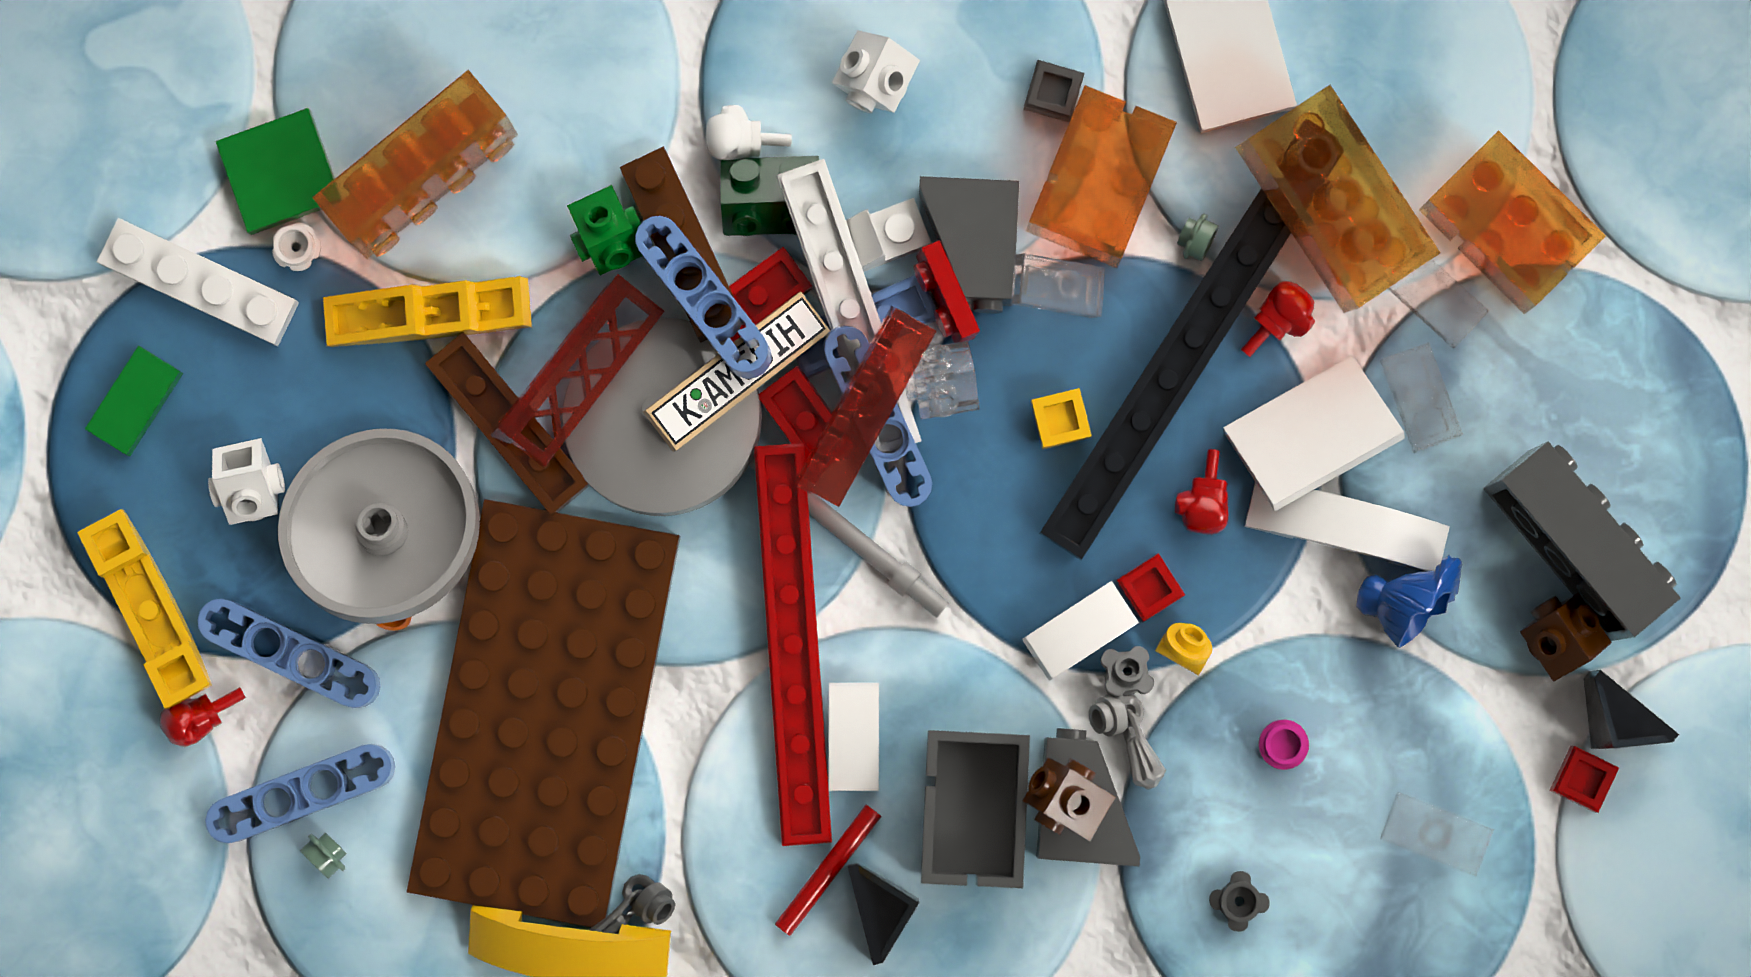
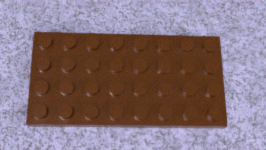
[406,499,680,927]

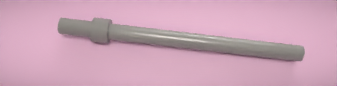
[749,454,949,618]

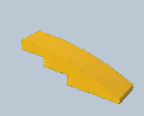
[323,276,532,347]

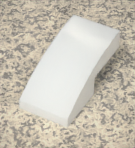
[1022,581,1139,681]
[829,683,879,791]

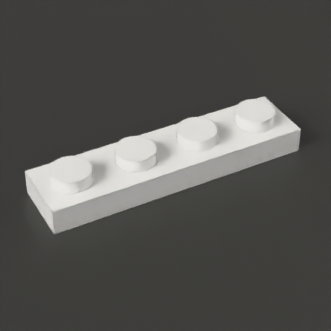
[97,218,299,347]

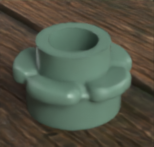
[1177,214,1219,261]
[300,833,347,879]

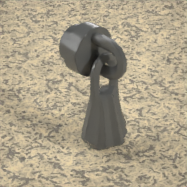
[589,874,675,934]

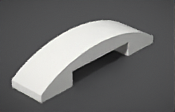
[1244,482,1450,572]

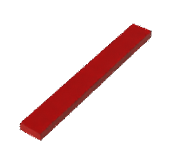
[754,443,832,846]

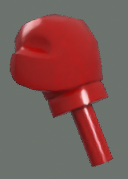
[1241,281,1315,357]
[1174,449,1228,535]
[159,687,246,748]

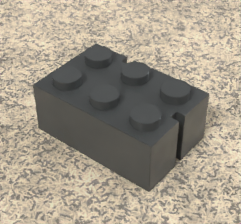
[921,730,1030,888]

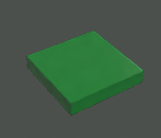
[215,108,343,235]

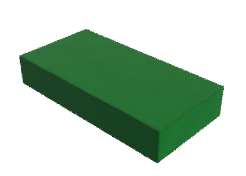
[85,345,183,456]

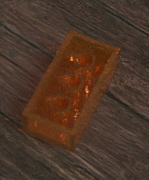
[312,70,518,259]
[1235,85,1440,313]

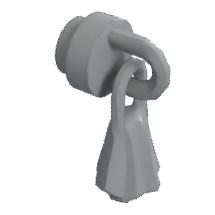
[1089,695,1166,790]

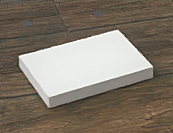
[1164,0,1297,134]
[1223,355,1405,511]

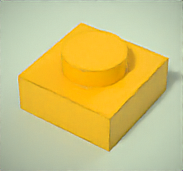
[1031,388,1092,450]

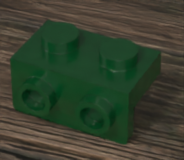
[720,156,819,236]

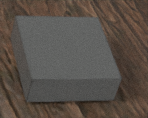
[1023,60,1085,123]

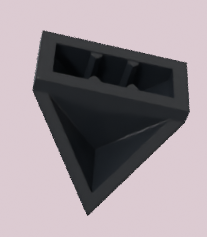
[1583,670,1680,749]
[848,863,920,965]

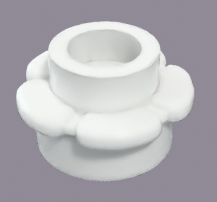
[272,223,321,271]

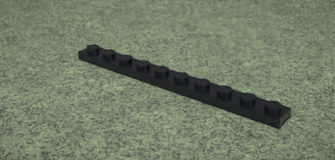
[1039,118,1348,560]

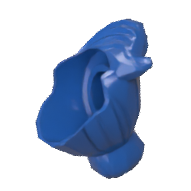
[1356,555,1462,648]

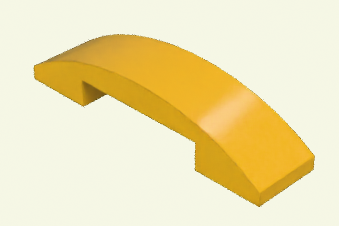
[77,509,212,709]
[468,905,671,977]

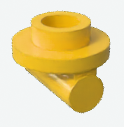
[1155,623,1212,675]

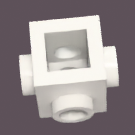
[832,30,920,114]
[208,438,285,525]

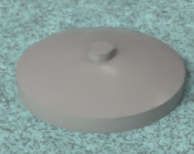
[562,318,762,516]
[278,429,480,624]

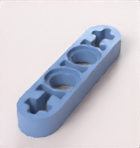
[635,216,772,379]
[823,325,932,507]
[197,599,380,708]
[205,744,395,843]

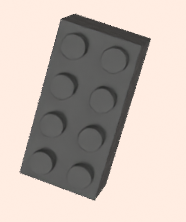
[1483,441,1681,641]

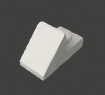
[846,198,931,272]

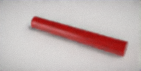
[775,804,882,936]

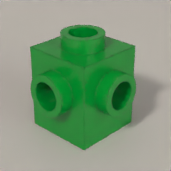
[567,185,642,276]

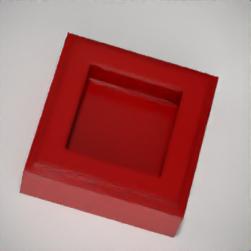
[1116,553,1185,623]
[1549,746,1619,813]

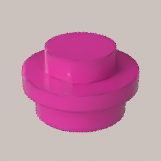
[1258,719,1309,770]

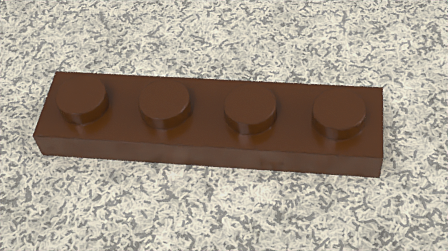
[619,146,735,343]
[425,332,590,515]

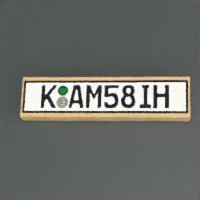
[643,292,830,452]

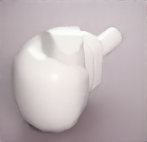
[706,105,792,160]

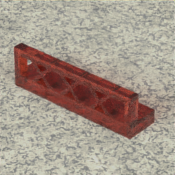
[490,274,665,468]
[794,306,936,507]

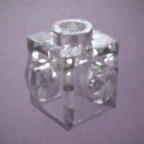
[903,341,980,419]

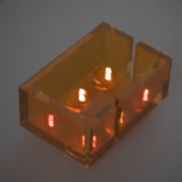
[1026,85,1177,268]
[1419,130,1606,314]

